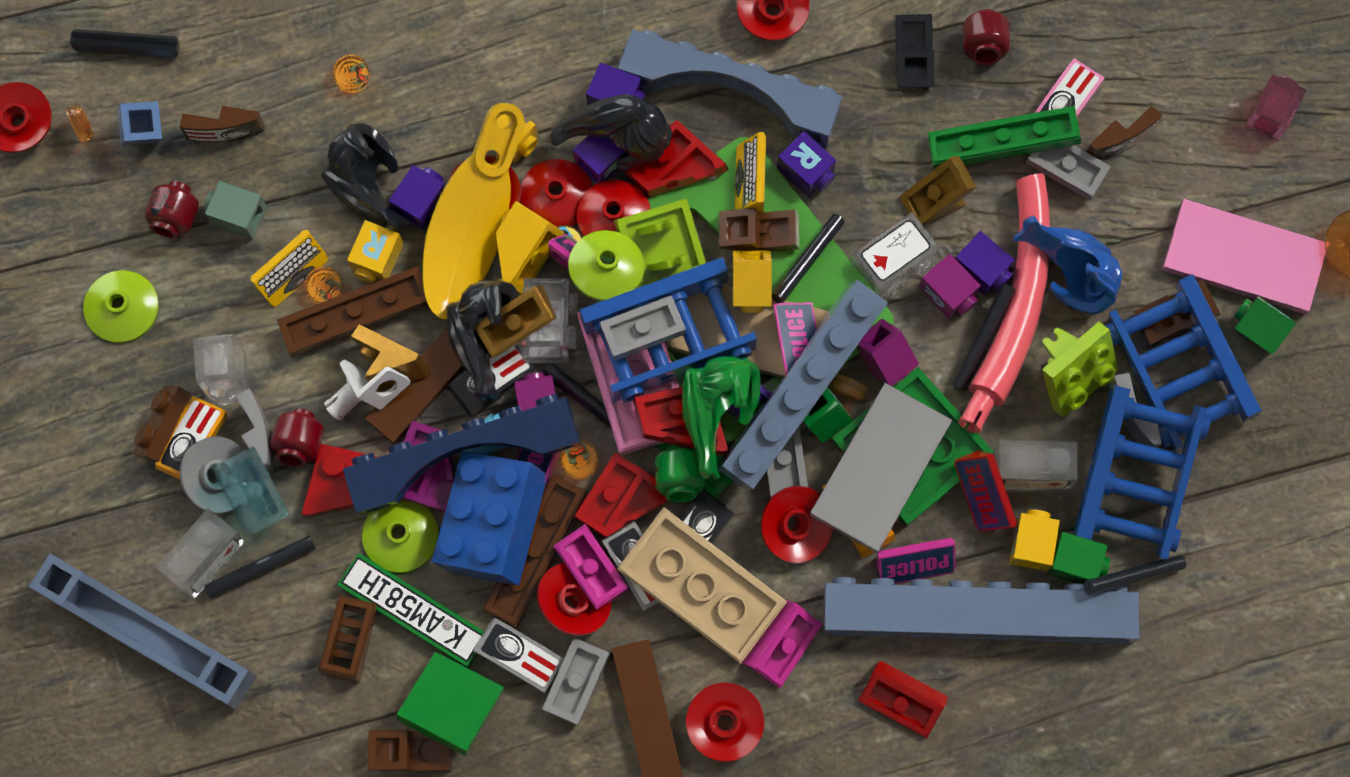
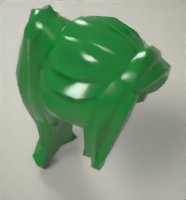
[682,356,761,480]

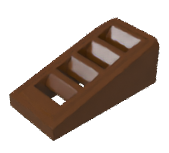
[318,595,377,684]

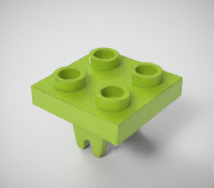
[613,198,706,288]
[1042,321,1118,418]

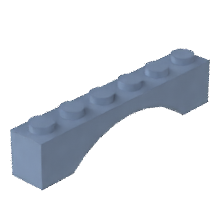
[618,29,843,148]
[717,279,888,490]
[29,553,257,709]

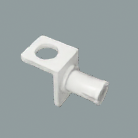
[324,360,411,420]

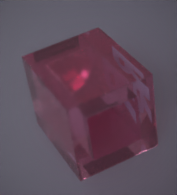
[1246,74,1306,140]

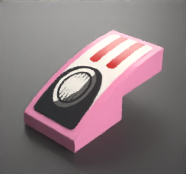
[1035,58,1104,118]

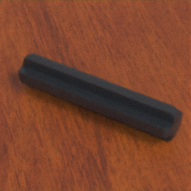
[70,29,180,58]

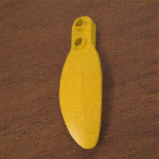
[422,103,525,320]

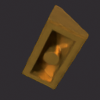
[474,285,557,358]

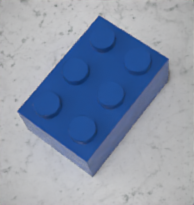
[432,451,548,586]

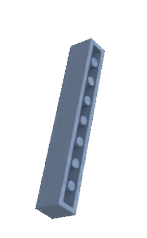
[823,577,1140,644]

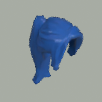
[1013,216,1122,314]

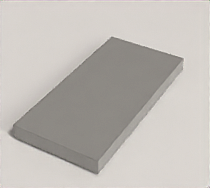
[810,383,952,553]

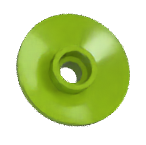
[568,230,644,301]
[83,270,159,343]
[362,499,439,573]

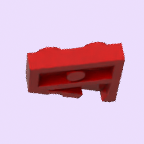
[624,120,727,197]
[633,386,728,456]
[301,444,377,518]
[573,452,668,538]

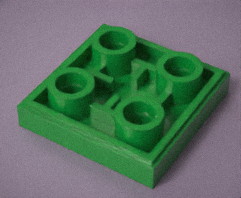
[396,652,504,756]

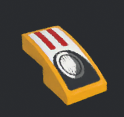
[155,396,227,479]

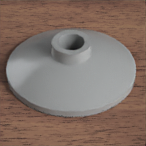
[180,437,253,513]

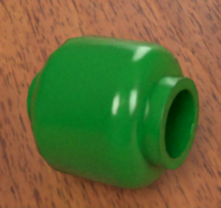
[654,444,706,503]

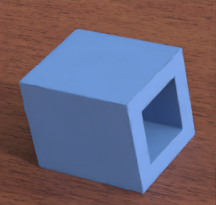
[117,101,162,146]

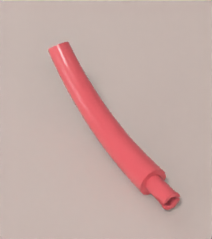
[958,173,1050,434]

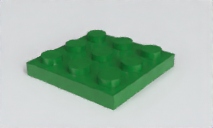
[831,367,994,527]

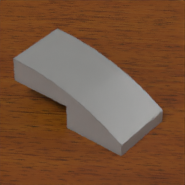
[1108,373,1162,448]
[236,388,274,475]

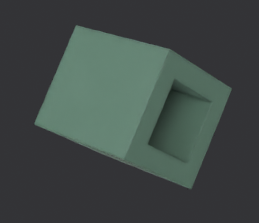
[204,180,267,240]

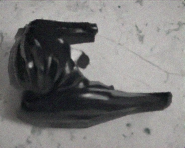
[550,94,672,171]
[321,123,412,230]
[446,278,519,401]

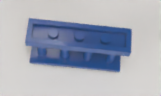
[580,257,757,403]
[1105,274,1262,453]
[1073,385,1211,560]

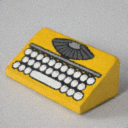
[735,132,766,213]
[250,229,329,307]

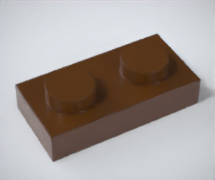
[132,386,192,462]

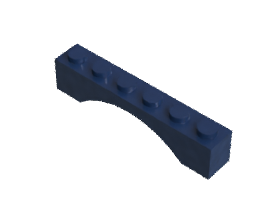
[343,394,582,515]

